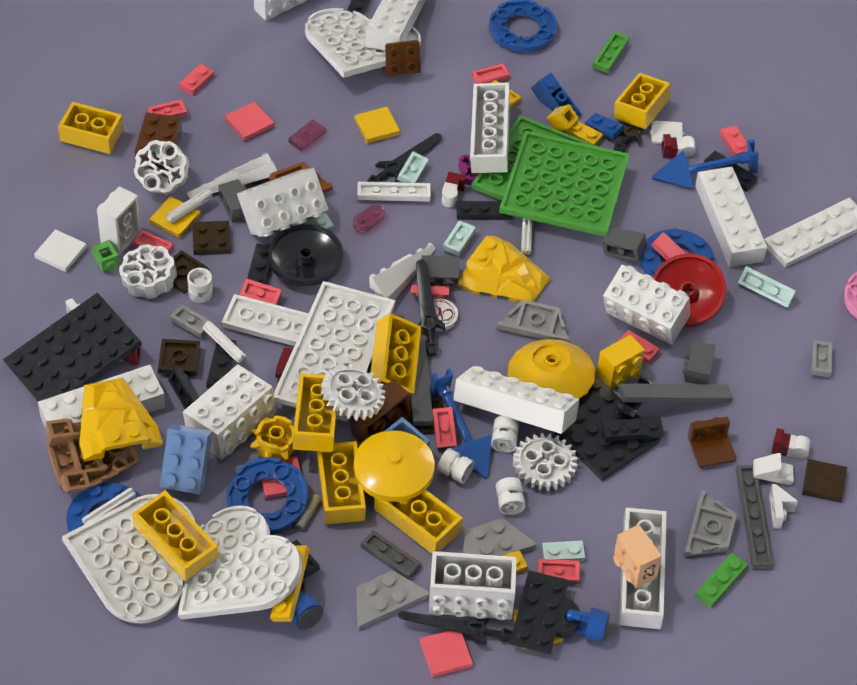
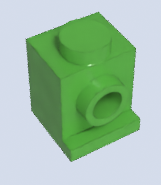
[92,240,120,272]

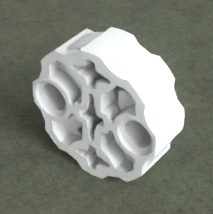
[134,140,190,195]
[119,244,177,299]

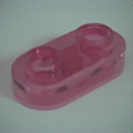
[353,204,385,232]

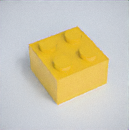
[596,334,645,389]

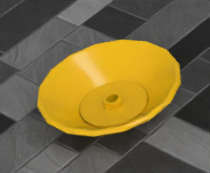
[507,339,595,399]

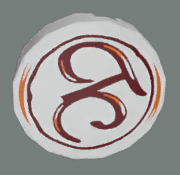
[433,298,458,332]

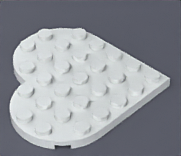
[305,8,421,78]
[62,494,195,623]
[178,506,303,620]

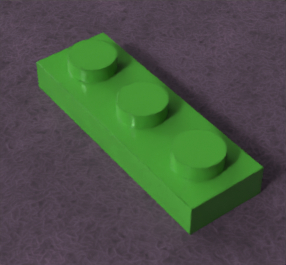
[592,31,630,74]
[695,553,748,608]

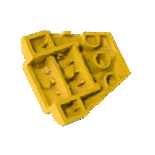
[458,235,550,303]
[79,378,163,462]

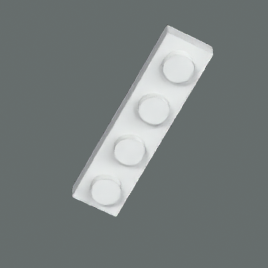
[357,182,430,202]

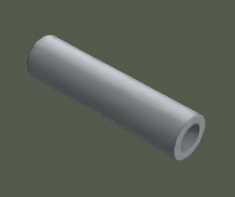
[295,494,321,531]

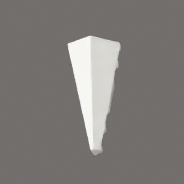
[187,153,277,199]
[369,243,436,300]

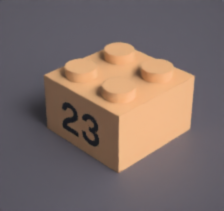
[613,525,662,588]

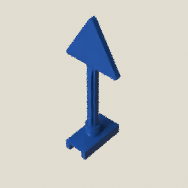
[652,139,759,189]
[430,369,492,479]

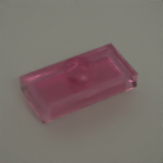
[288,119,326,151]

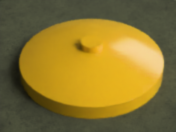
[354,431,435,502]

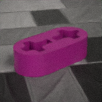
[458,154,478,186]

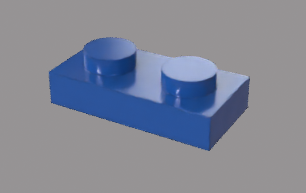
[585,113,624,140]

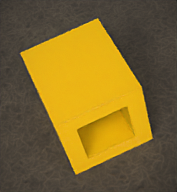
[546,104,579,131]

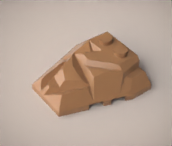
[46,419,139,493]

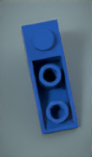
[531,73,582,117]

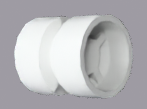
[187,268,213,303]
[491,416,519,453]
[437,448,475,484]
[496,477,525,515]

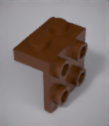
[383,40,421,77]
[687,416,736,468]

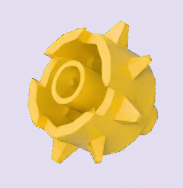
[250,416,294,461]

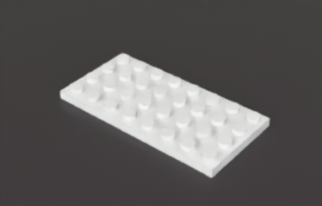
[274,281,395,422]

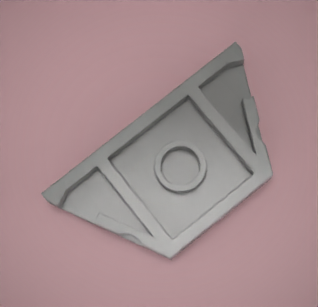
[497,300,569,342]
[684,489,737,556]
[463,518,536,556]
[356,570,429,630]

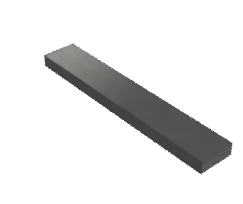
[410,335,433,426]
[618,384,733,403]
[735,465,774,570]

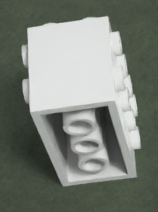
[237,168,329,237]
[603,265,691,345]
[183,364,276,460]
[428,551,517,620]

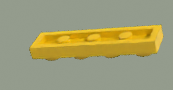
[270,545,310,622]

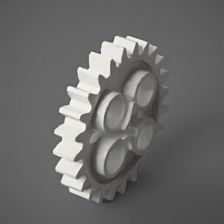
[321,364,386,421]
[513,433,578,491]

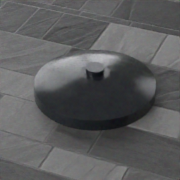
[268,224,343,286]

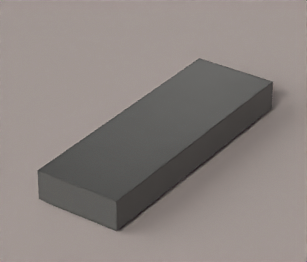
[360,530,422,580]

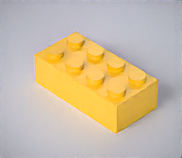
[371,313,421,396]
[293,373,337,452]
[317,441,366,525]
[132,490,218,581]
[374,490,463,554]

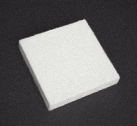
[34,229,87,272]

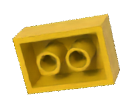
[614,73,670,129]
[58,102,124,154]

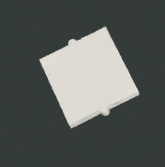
[650,120,684,145]

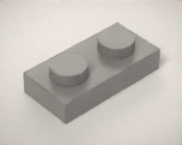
[170,304,212,338]
[811,340,832,377]

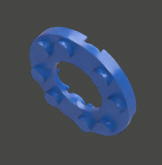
[489,0,557,53]
[640,228,715,277]
[227,457,308,534]
[66,483,141,532]

